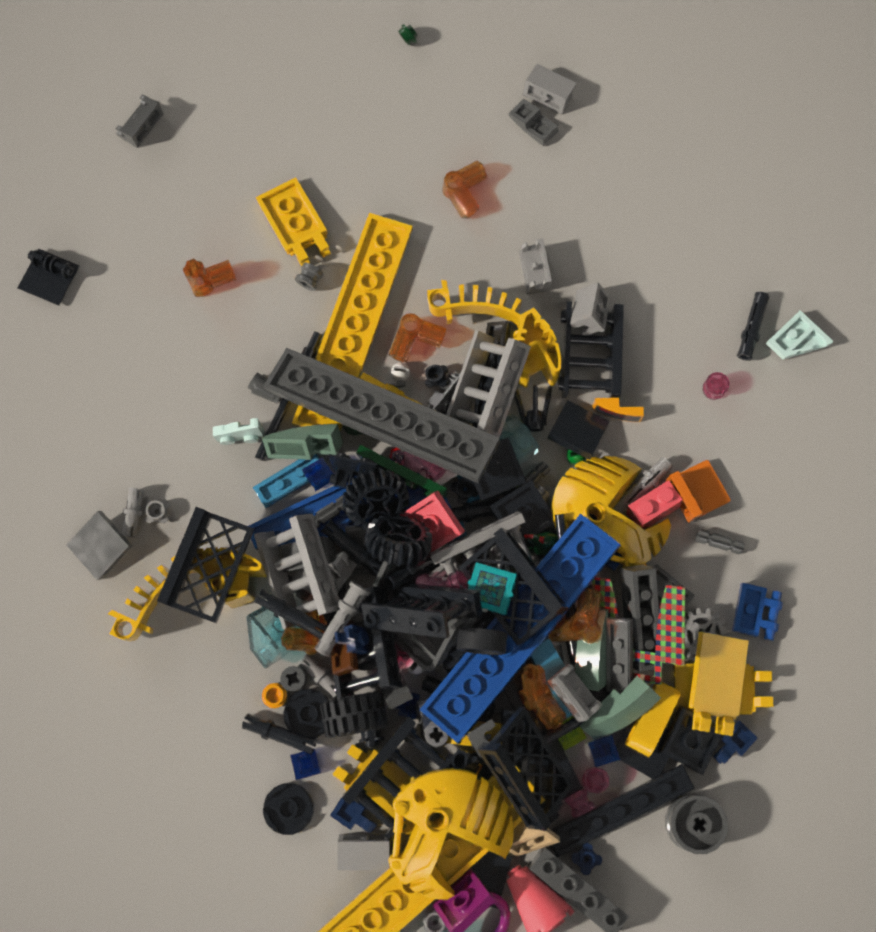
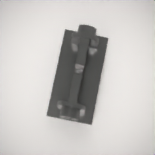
[426,371,461,415]

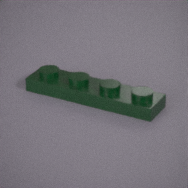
[356,445,448,500]

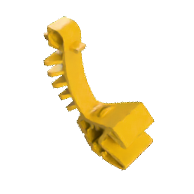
[427,280,561,388]
[108,547,267,642]

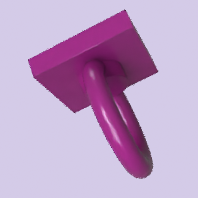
[432,868,511,932]

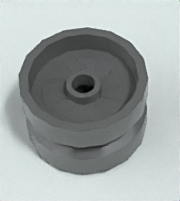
[665,795,728,854]

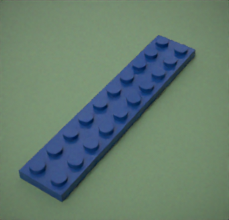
[419,513,621,744]

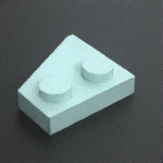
[766,310,833,360]
[213,418,264,445]

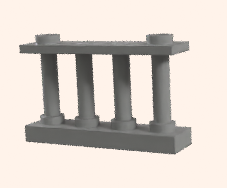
[446,330,531,437]
[429,511,541,589]
[254,514,339,629]

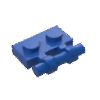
[732,583,783,641]

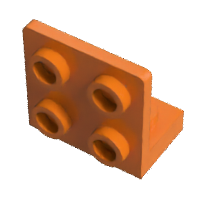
[665,460,731,523]

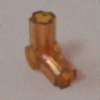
[442,160,487,219]
[183,259,237,297]
[388,313,447,363]
[549,588,602,644]
[281,610,326,655]
[519,664,566,730]

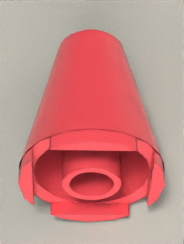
[506,865,575,932]

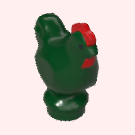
[524,531,558,558]

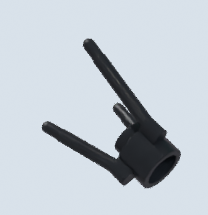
[514,385,553,432]
[452,749,487,772]

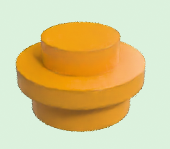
[262,683,287,708]

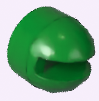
[566,450,585,465]

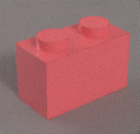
[626,480,683,528]

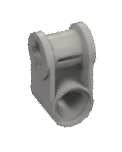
[416,700,448,748]

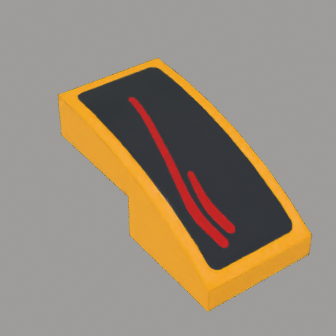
[592,398,644,422]

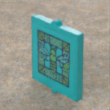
[468,562,518,615]

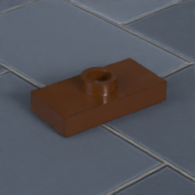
[331,620,358,676]

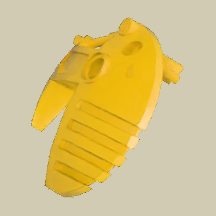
[552,456,671,567]
[388,768,514,900]

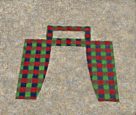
[592,577,685,685]

